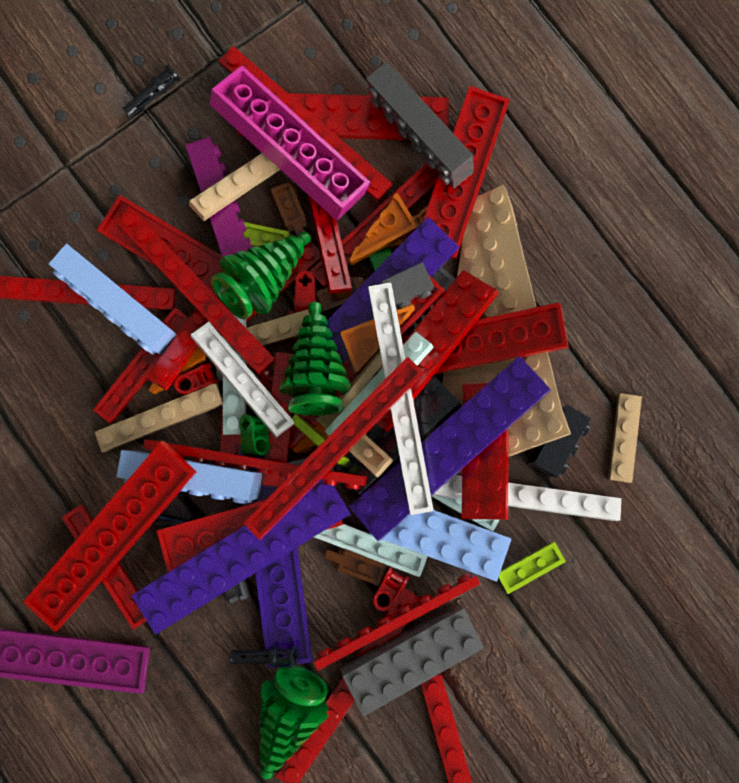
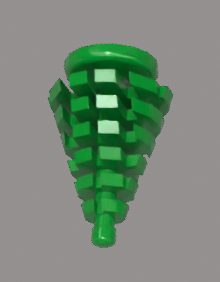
[211,231,311,320]
[279,302,352,416]
[259,666,329,779]

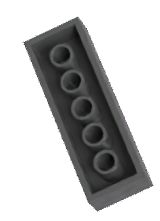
[366,62,474,189]
[339,602,484,717]

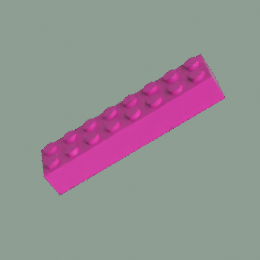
[210,66,370,221]

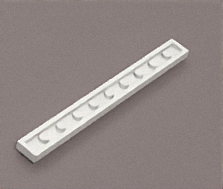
[368,282,434,515]
[432,475,621,521]

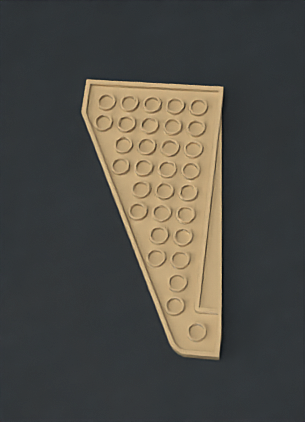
[442,185,571,475]

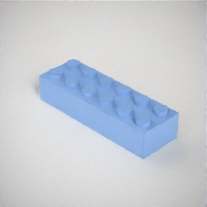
[49,243,177,356]
[117,450,263,504]
[369,510,511,582]

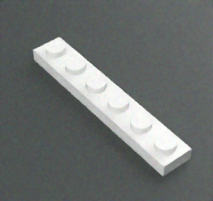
[191,322,294,438]

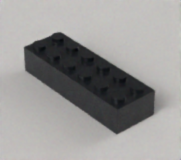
[335,375,462,496]

